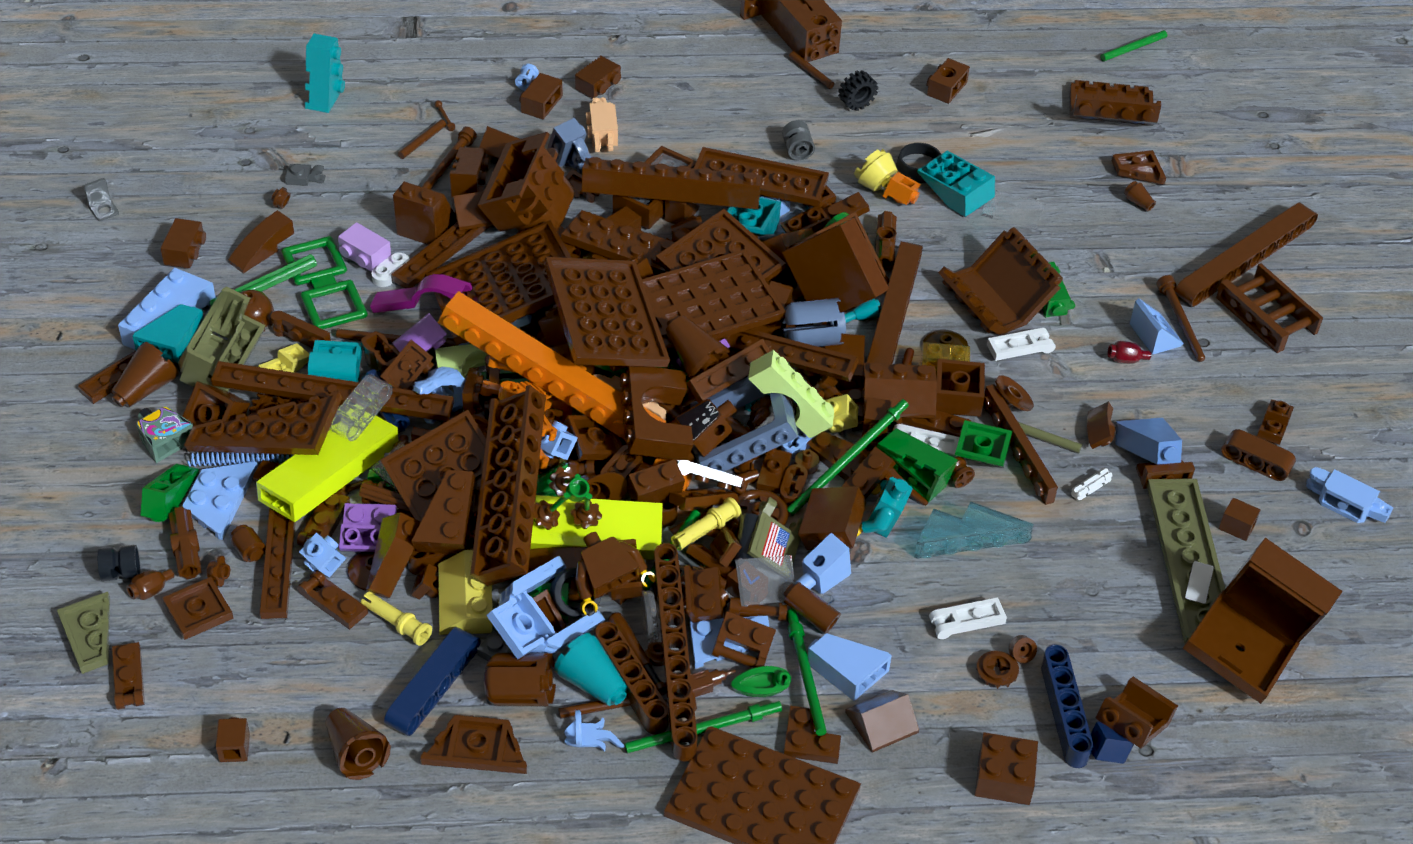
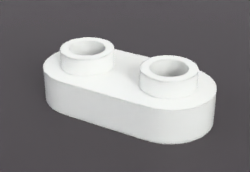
[371,253,410,287]

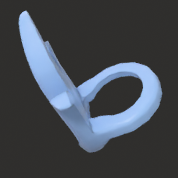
[564,710,624,752]

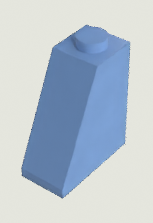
[1115,418,1182,465]

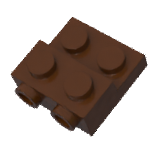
[563,415,623,460]

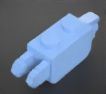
[1306,467,1393,523]

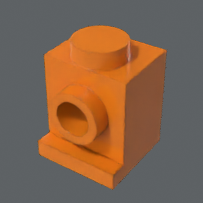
[883,172,921,205]

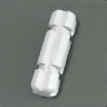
[1071,468,1113,501]

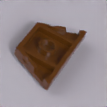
[420,715,527,774]

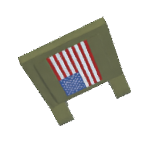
[747,497,803,579]

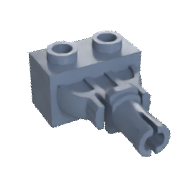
[547,118,592,174]

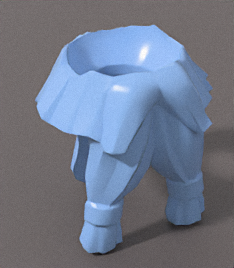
[414,367,466,424]

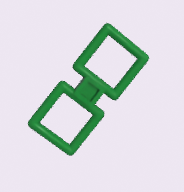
[281,236,368,329]

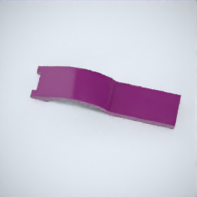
[370,274,472,313]

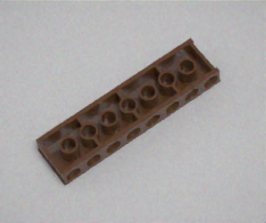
[470,385,546,587]

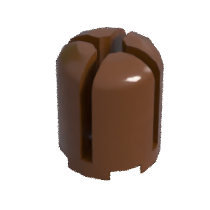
[483,653,556,707]

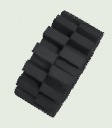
[838,70,878,111]

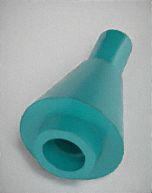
[845,299,882,323]

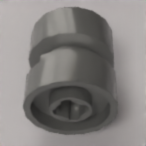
[782,120,815,161]

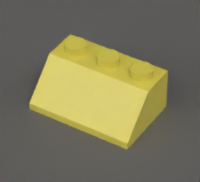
[438,550,493,635]

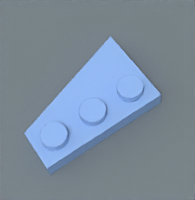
[690,616,769,669]

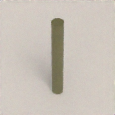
[1018,422,1082,453]

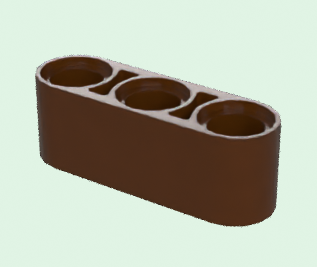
[1221,429,1296,481]

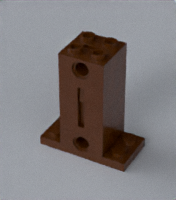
[740,0,842,62]

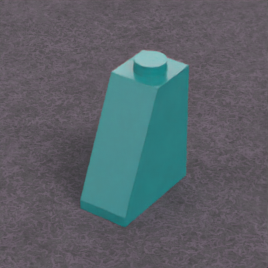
[132,304,204,364]

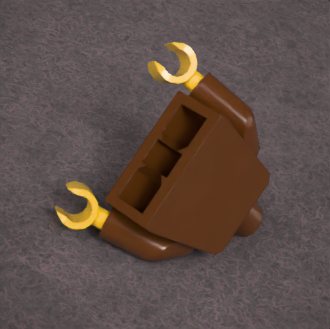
[575,532,656,615]

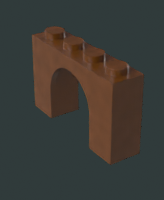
[620,366,694,461]

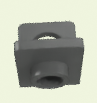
[84,178,119,221]

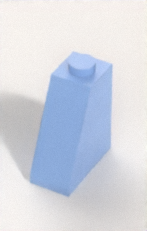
[808,633,892,701]

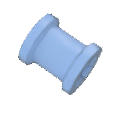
[515,63,539,91]

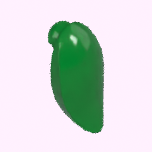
[731,666,791,697]

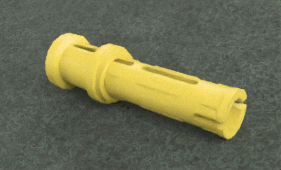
[671,497,741,551]
[361,591,432,646]

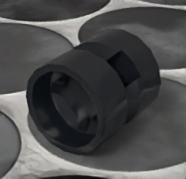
[97,545,140,582]

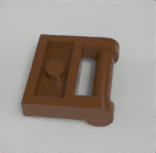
[711,611,776,668]

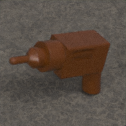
[691,669,736,711]

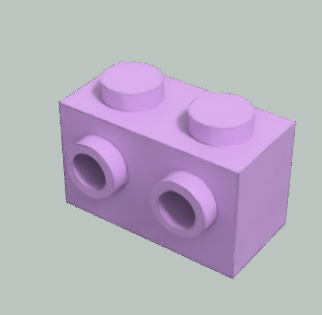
[338,222,391,272]

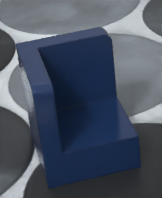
[1091,722,1134,764]

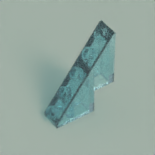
[914,502,1034,559]

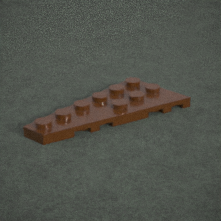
[184,391,343,455]

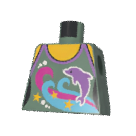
[136,406,193,463]

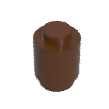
[230,525,266,562]

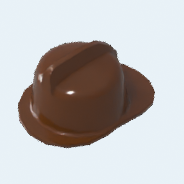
[581,472,628,500]

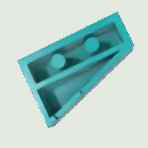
[305,33,345,113]

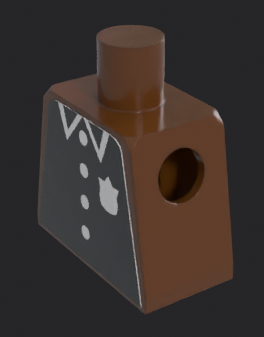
[675,399,737,457]

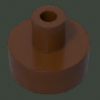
[794,449,819,475]
[1009,635,1037,663]

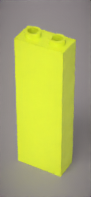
[256,408,398,522]
[530,495,662,560]

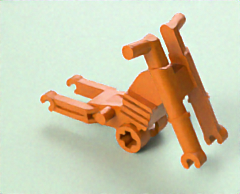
[480,356,587,469]

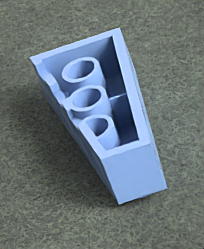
[118,268,216,350]

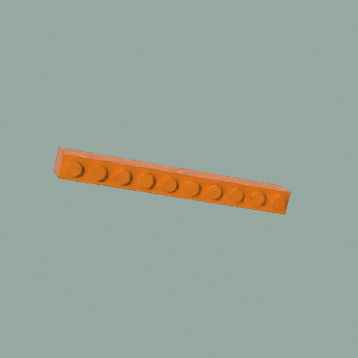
[438,291,666,439]

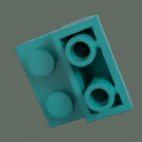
[308,340,363,382]

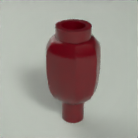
[1107,341,1151,364]

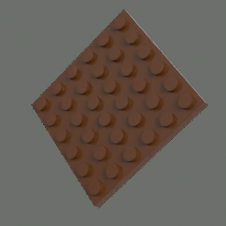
[426,220,572,345]

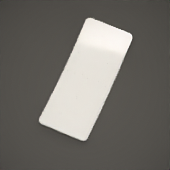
[1185,561,1214,604]

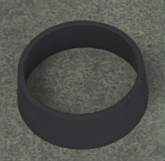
[896,143,941,183]

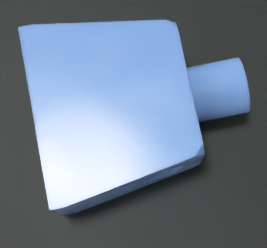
[795,533,851,594]

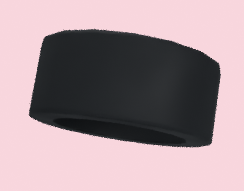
[550,567,602,617]

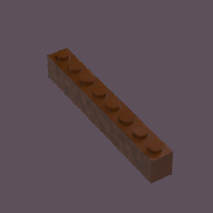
[582,157,762,209]

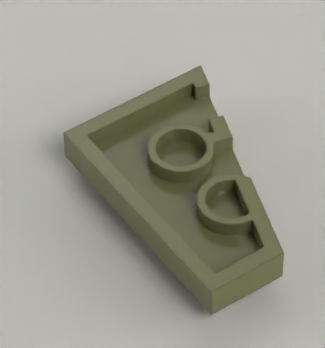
[57,592,110,674]

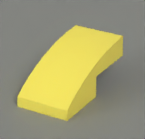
[258,343,310,373]

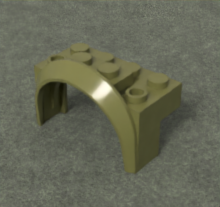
[178,287,266,392]

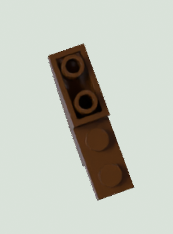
[780,192,870,233]

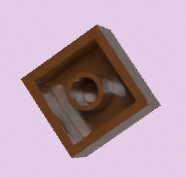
[936,359,985,417]
[975,732,1038,805]

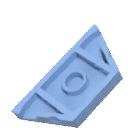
[182,462,258,540]

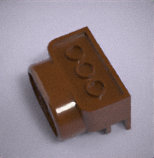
[477,132,574,232]

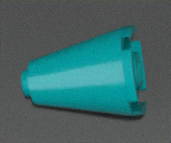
[554,633,627,706]

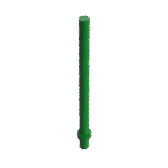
[787,399,909,516]

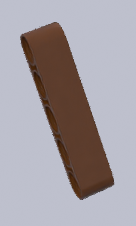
[595,622,669,735]

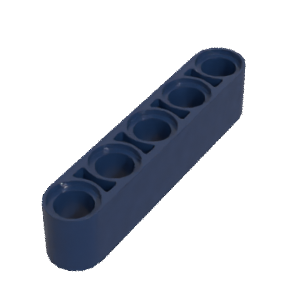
[384,627,481,736]
[1041,644,1093,768]

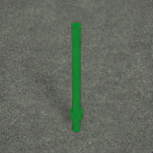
[787,609,827,736]
[624,701,782,754]

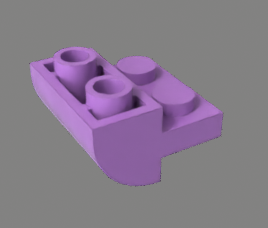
[393,313,447,352]
[339,503,397,552]

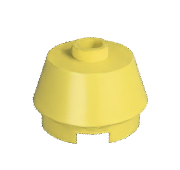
[854,149,897,191]

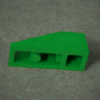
[140,464,199,522]

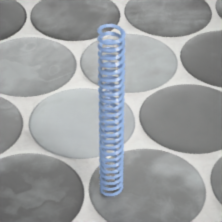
[187,452,294,467]

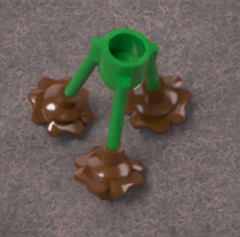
[534,467,602,530]

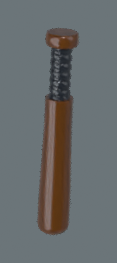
[608,612,666,696]

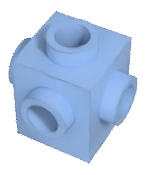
[541,421,578,460]
[299,533,346,577]

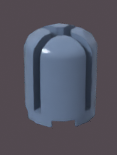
[782,298,846,347]

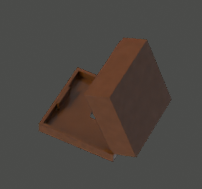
[782,212,889,312]
[1183,538,1343,704]

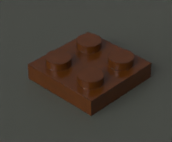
[162,577,234,640]

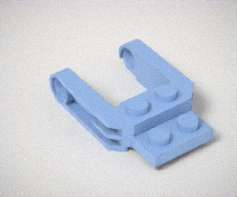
[486,556,605,659]

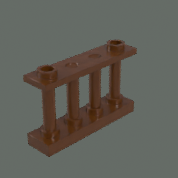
[1216,263,1323,353]
[676,339,770,414]

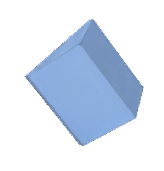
[1130,298,1184,355]

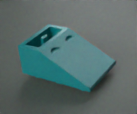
[918,150,995,217]

